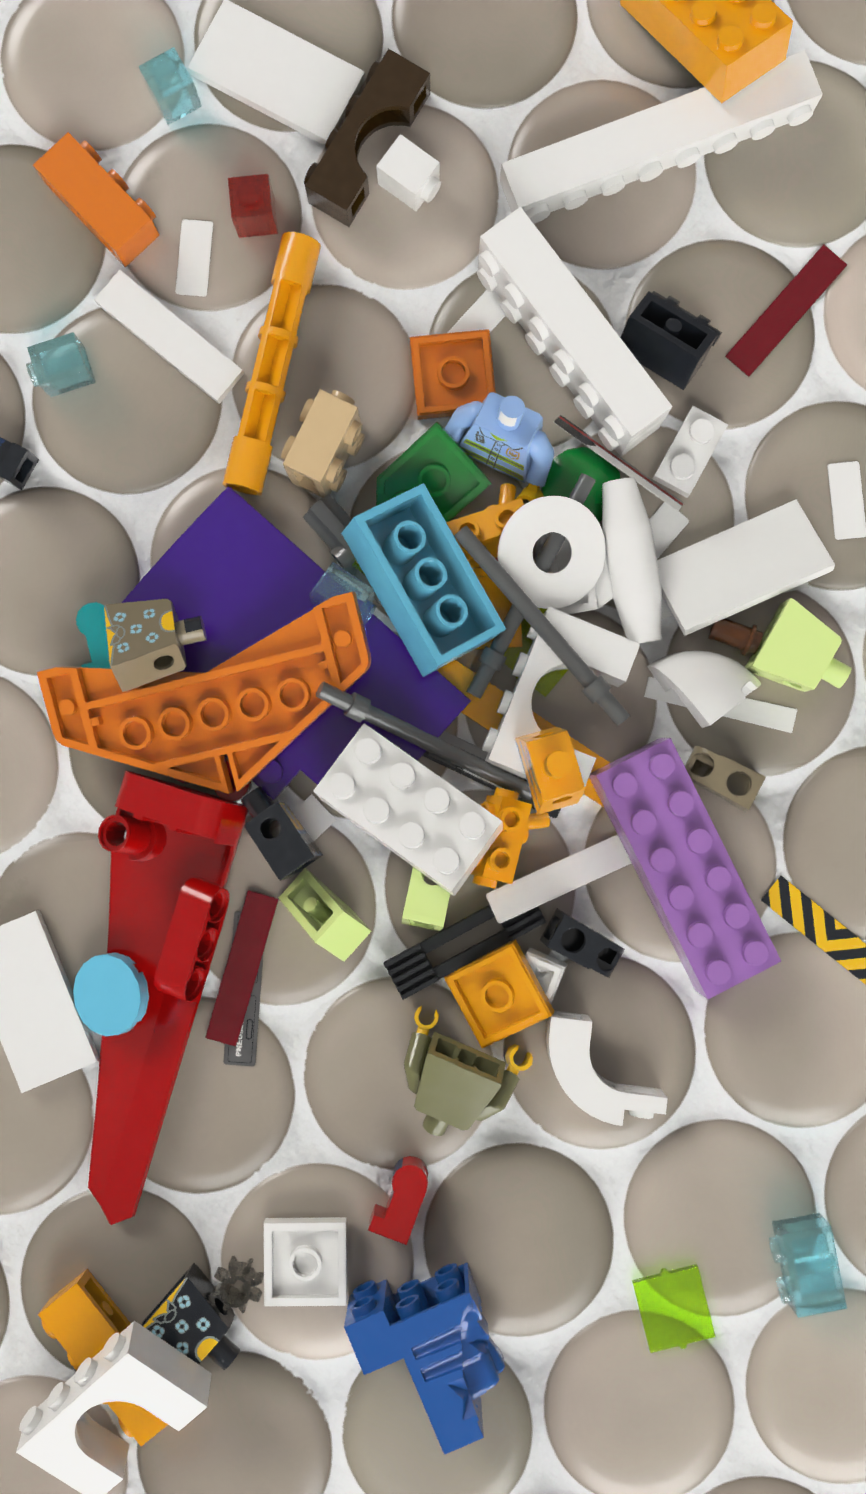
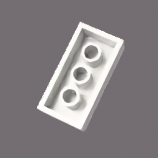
[313,723,503,896]

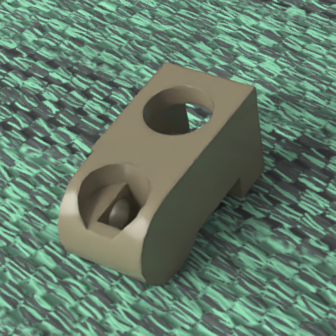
[685,746,766,811]

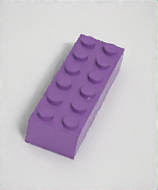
[589,738,781,999]

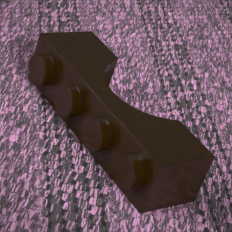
[304,48,430,227]

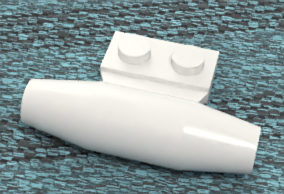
[544,477,662,643]

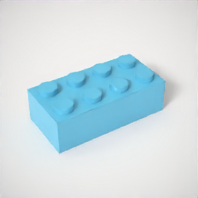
[341,483,506,677]

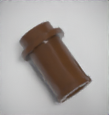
[708,618,764,656]

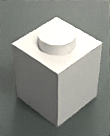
[376,134,441,211]

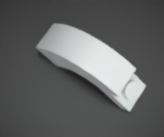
[546,1011,668,1126]

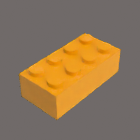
[620,0,793,103]

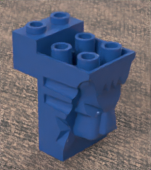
[344,1262,505,1455]

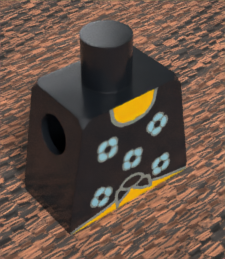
[141,1263,240,1370]

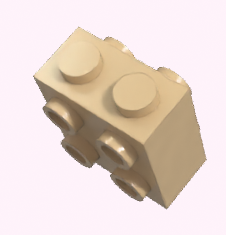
[281,389,365,498]

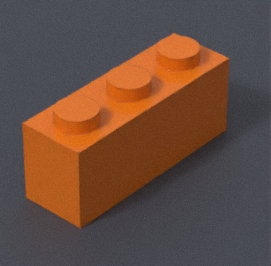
[33,132,160,267]

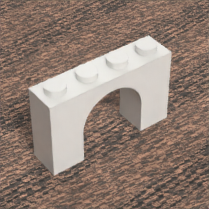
[482,607,640,787]
[16,1321,212,1494]

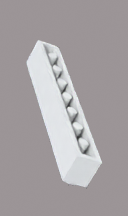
[500,50,823,223]

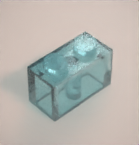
[769,1213,847,1318]

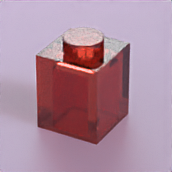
[228,174,278,238]

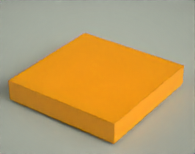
[444,939,555,1048]

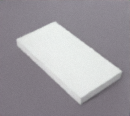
[187,0,366,145]
[657,499,835,636]
[0,910,100,1093]

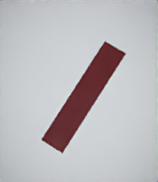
[725,244,847,377]
[205,890,279,1047]

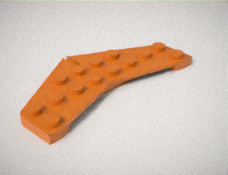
[37,592,371,794]

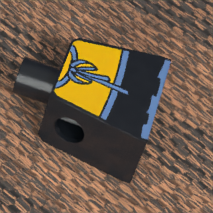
[241,786,323,881]

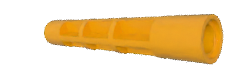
[222,232,321,496]

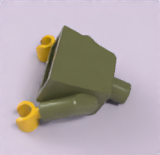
[404,1006,533,1136]

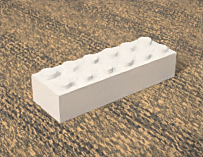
[477,206,672,457]

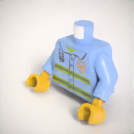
[445,392,554,501]

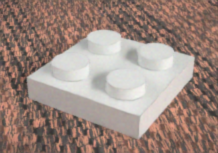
[264,1217,348,1306]

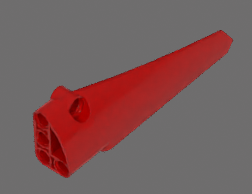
[88,771,248,1225]

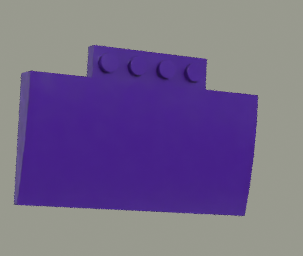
[122,486,471,800]

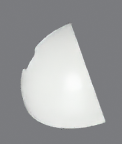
[647,650,761,728]

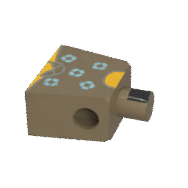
[104,599,207,692]

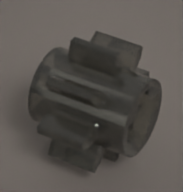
[212,1256,264,1313]

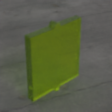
[632,1264,716,1353]

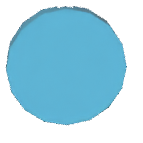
[73,952,149,1036]

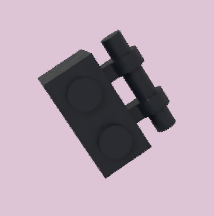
[620,291,722,390]

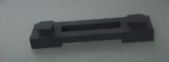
[384,905,546,1000]

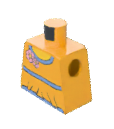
[515,727,585,815]

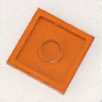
[410,329,496,420]

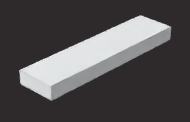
[94,269,244,404]

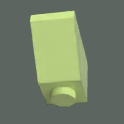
[278,868,371,962]

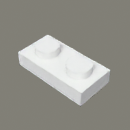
[652,406,728,498]

